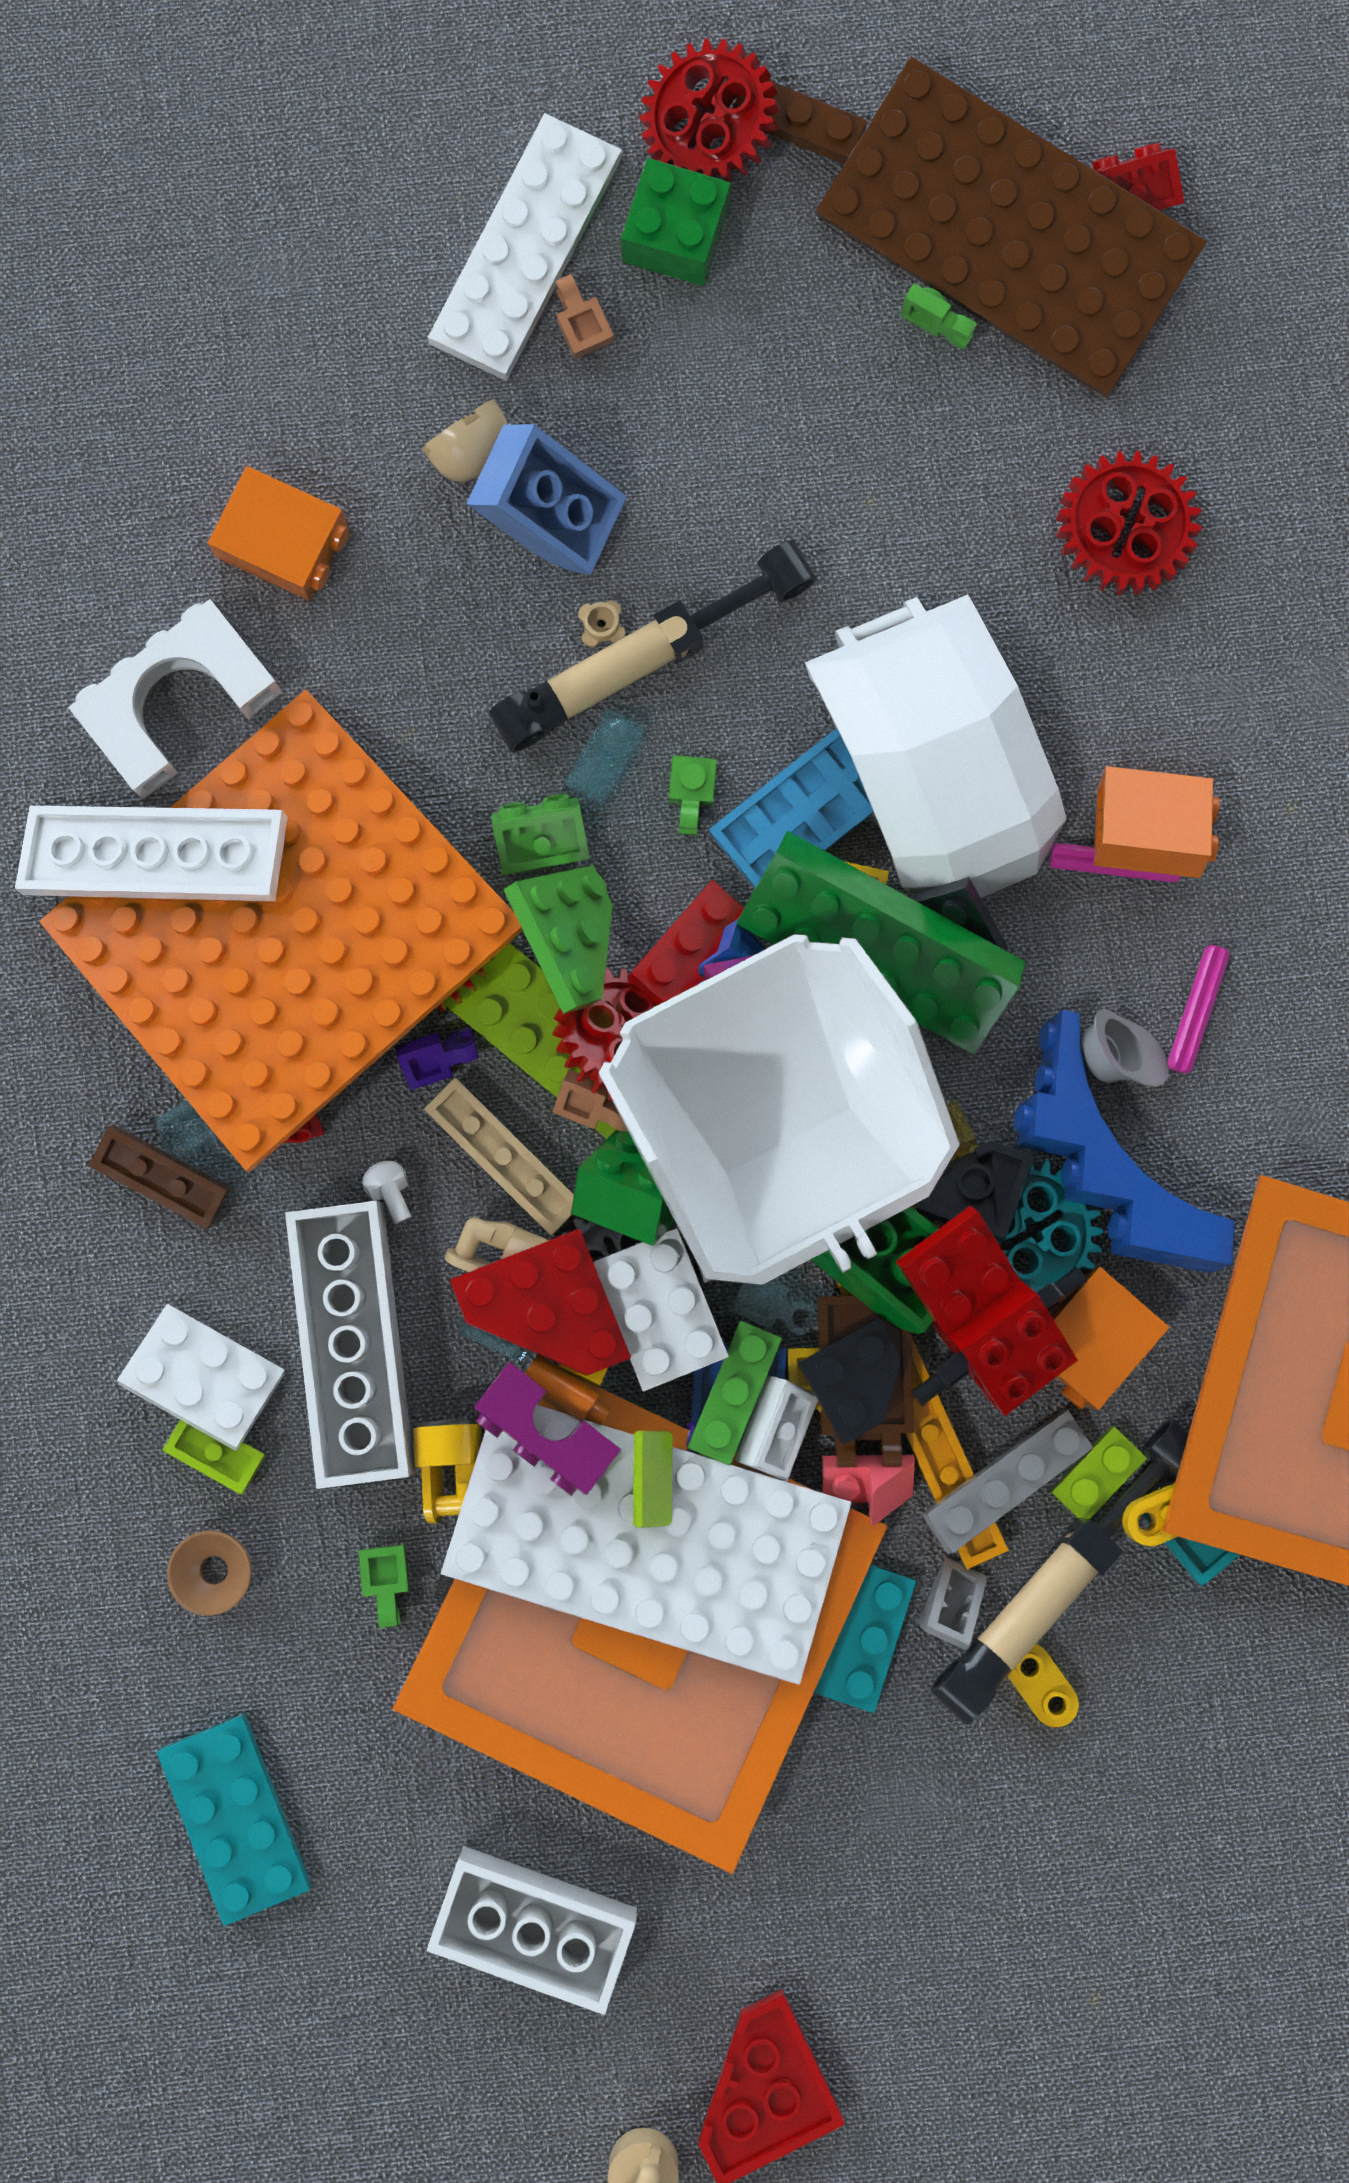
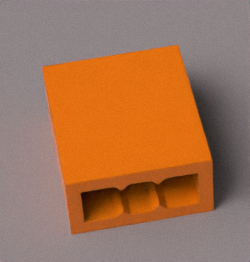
[207,465,349,601]
[1093,766,1219,878]
[1051,1266,1170,1410]

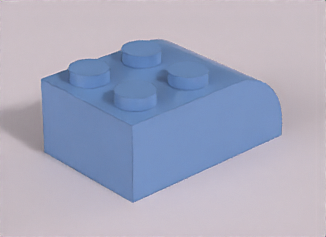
[466,424,627,574]

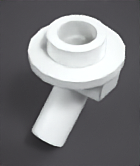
[362,1161,412,1224]

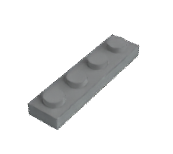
[921,1410,1093,1553]

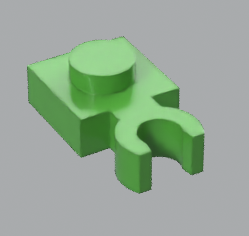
[901,283,977,350]

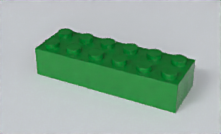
[736,830,1026,1054]

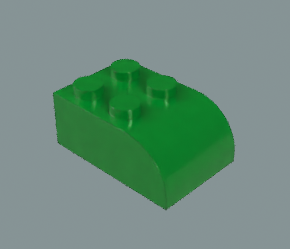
[810,1206,938,1333]

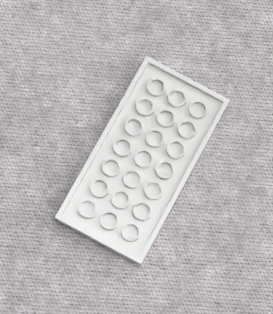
[441,1405,851,1685]

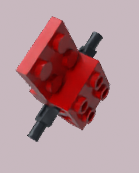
[896,1205,1087,1416]

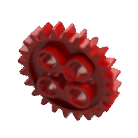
[639,38,780,183]
[1056,450,1202,595]
[553,968,658,1102]

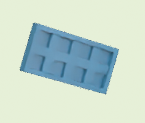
[708,728,874,888]

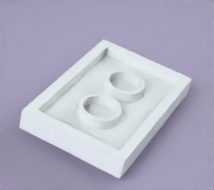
[593,1228,729,1392]
[117,1304,285,1451]

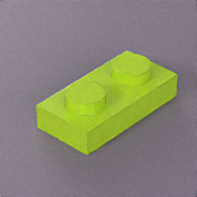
[162,1420,267,1495]
[1049,1425,1147,1519]

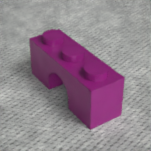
[473,1362,621,1496]

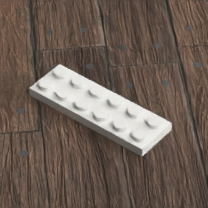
[428,113,622,381]
[15,806,288,901]

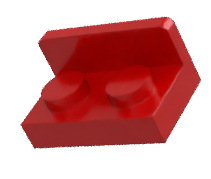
[1092,142,1185,210]

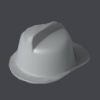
[1080,1009,1169,1088]

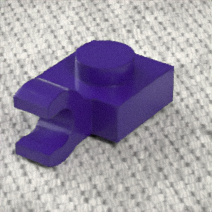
[395,1027,479,1091]

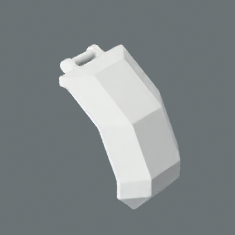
[805,595,1067,898]

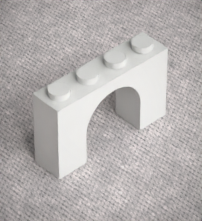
[68,599,283,800]

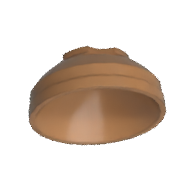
[167,1530,252,1616]

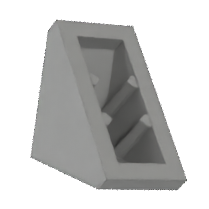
[917,1557,988,1651]

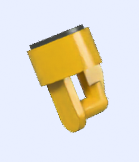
[413,1420,482,1524]

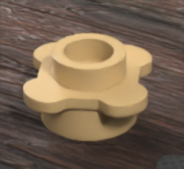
[578,600,625,647]

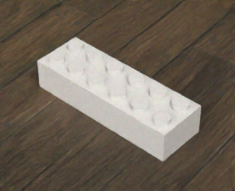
[285,1201,415,1489]

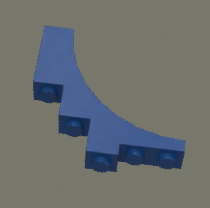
[1014,1010,1235,1273]

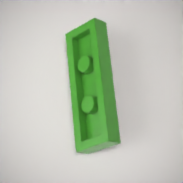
[687,1320,782,1466]

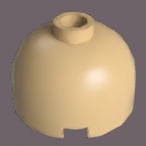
[421,399,509,483]

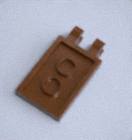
[817,1296,914,1467]

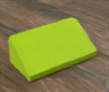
[633,1431,673,1528]

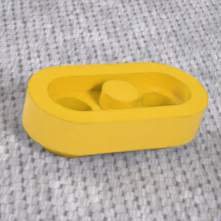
[1122,1483,1178,1546]
[1007,1643,1079,1728]

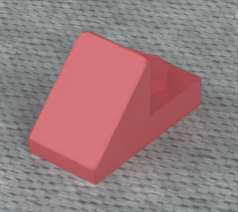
[822,1455,915,1525]

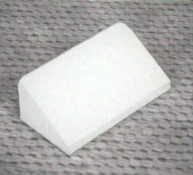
[735,1376,818,1482]

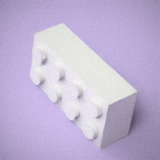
[426,1846,637,2015]

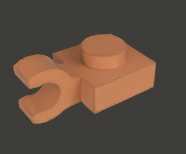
[555,274,614,359]
[552,1069,628,1131]

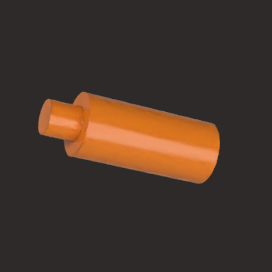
[525,1355,610,1425]

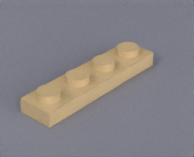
[424,1078,574,1236]

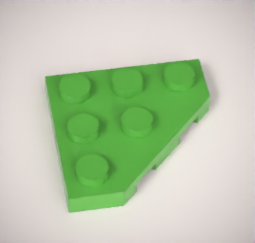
[503,865,613,1014]

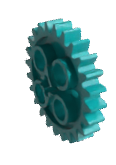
[997,1160,1103,1295]

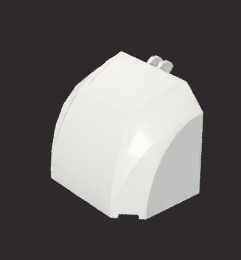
[599,935,960,1285]

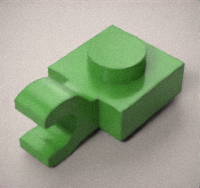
[669,755,717,836]
[358,1544,410,1628]

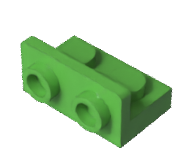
[492,794,590,875]

